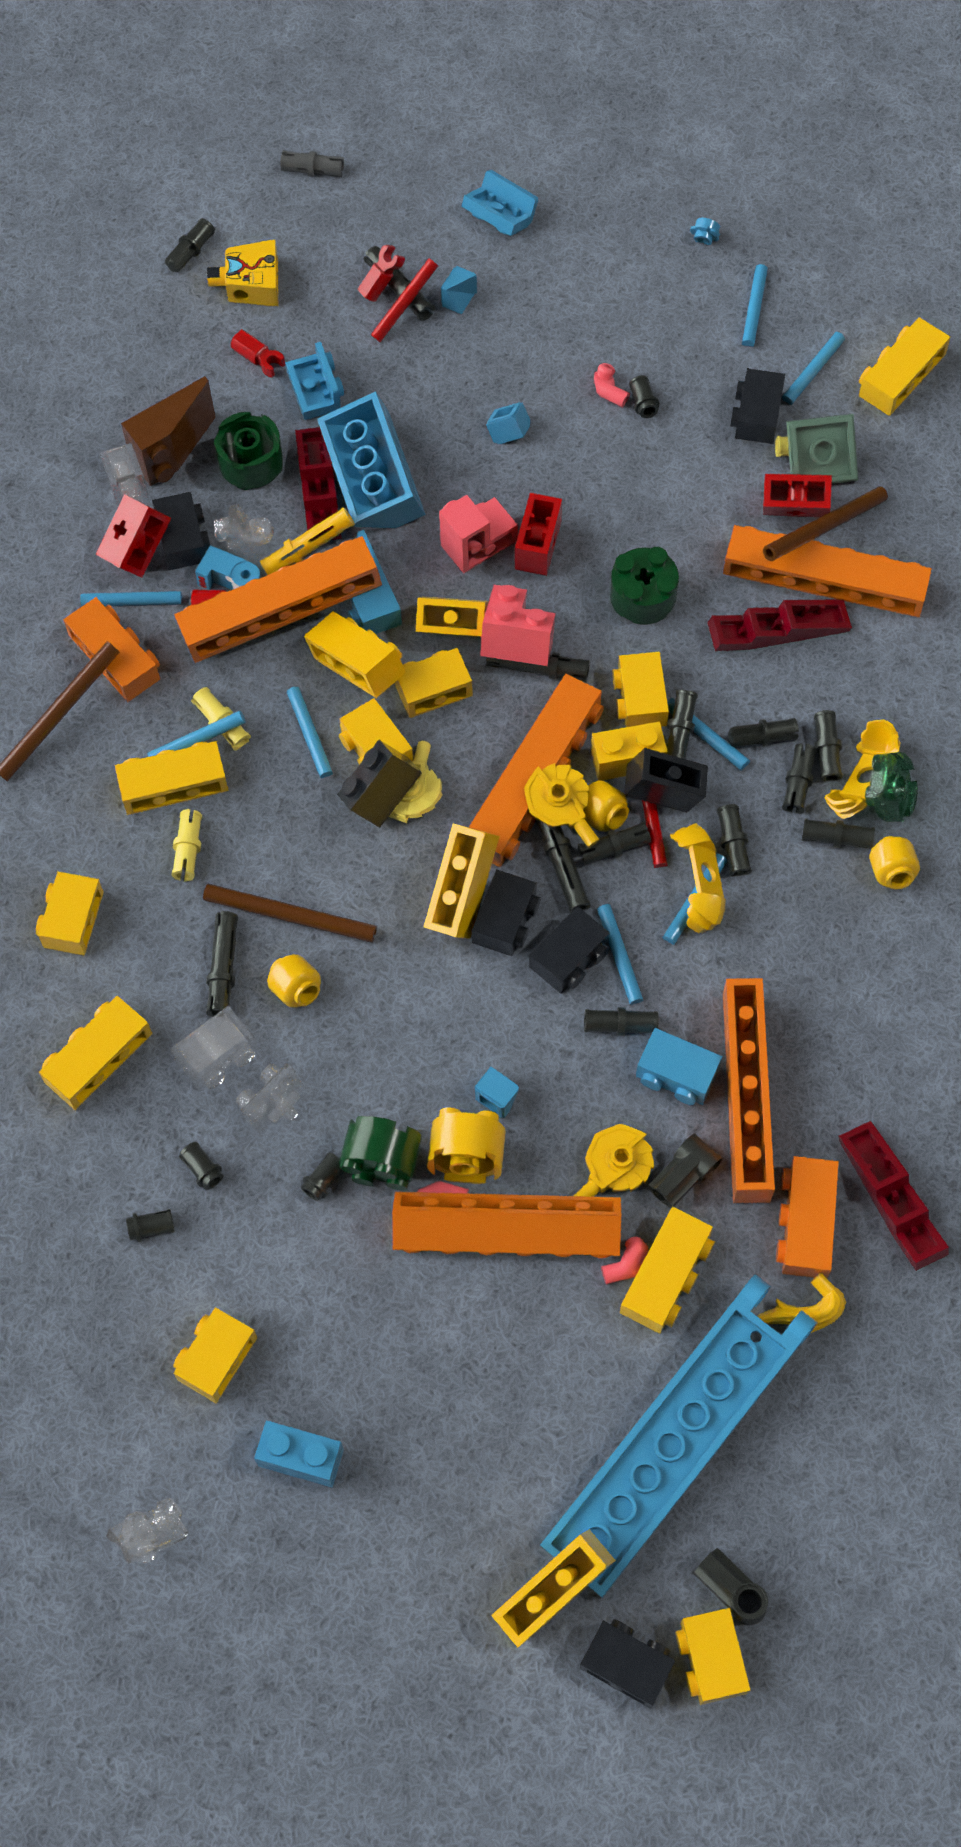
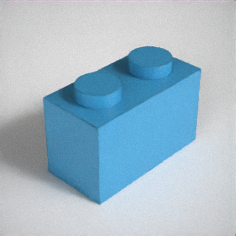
[636,1028,723,1105]
[254,1420,344,1488]

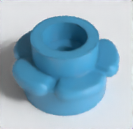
[690,217,720,245]

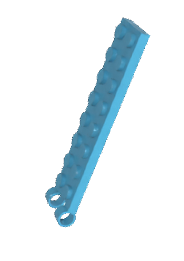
[540,1274,818,1598]

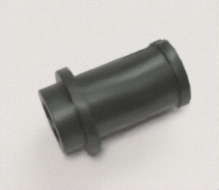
[629,375,660,418]
[179,1142,224,1190]
[301,1152,343,1201]
[126,1208,175,1243]

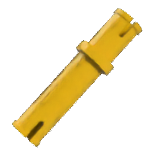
[260,507,355,575]

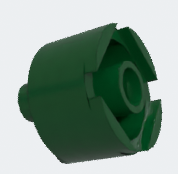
[214,412,283,490]
[610,547,679,625]
[339,1116,422,1191]

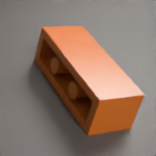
[63,597,160,702]
[776,1156,839,1279]

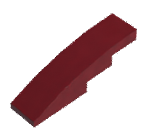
[295,427,342,541]
[708,599,852,651]
[838,1121,949,1271]

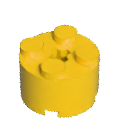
[427,1107,506,1184]

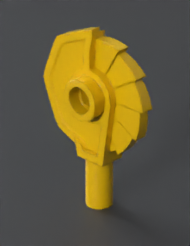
[524,763,600,848]
[573,1124,654,1197]

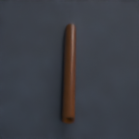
[763,486,888,561]
[0,641,120,782]
[203,883,377,943]

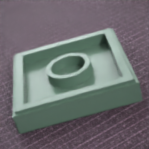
[786,413,858,484]

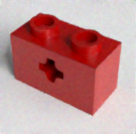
[763,474,832,517]
[515,493,562,576]
[96,494,171,578]

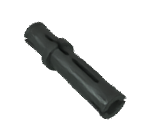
[363,246,435,321]
[486,652,590,682]
[535,818,591,913]
[206,911,238,1018]

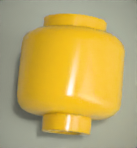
[583,780,629,832]
[869,836,920,889]
[267,954,321,1008]

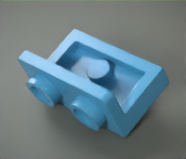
[461,170,538,236]
[285,342,344,420]

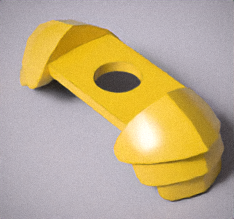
[824,719,901,819]
[670,823,726,934]

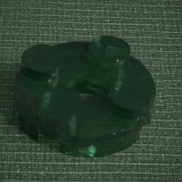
[865,752,918,822]

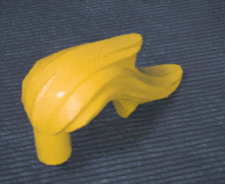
[757,1273,846,1333]

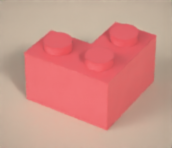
[439,495,518,574]
[480,585,556,666]

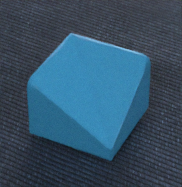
[441,266,477,314]
[486,402,530,444]
[475,1067,519,1118]

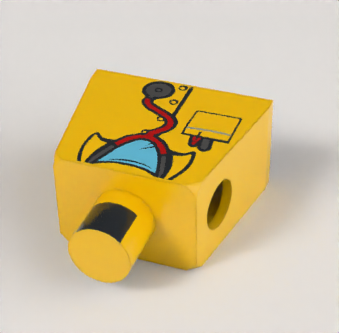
[207,240,279,306]

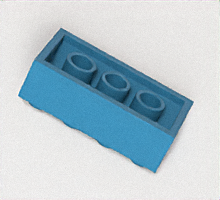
[317,391,426,528]

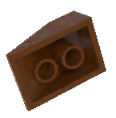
[121,376,216,486]

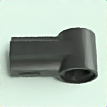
[648,1133,723,1209]
[694,1548,768,1625]

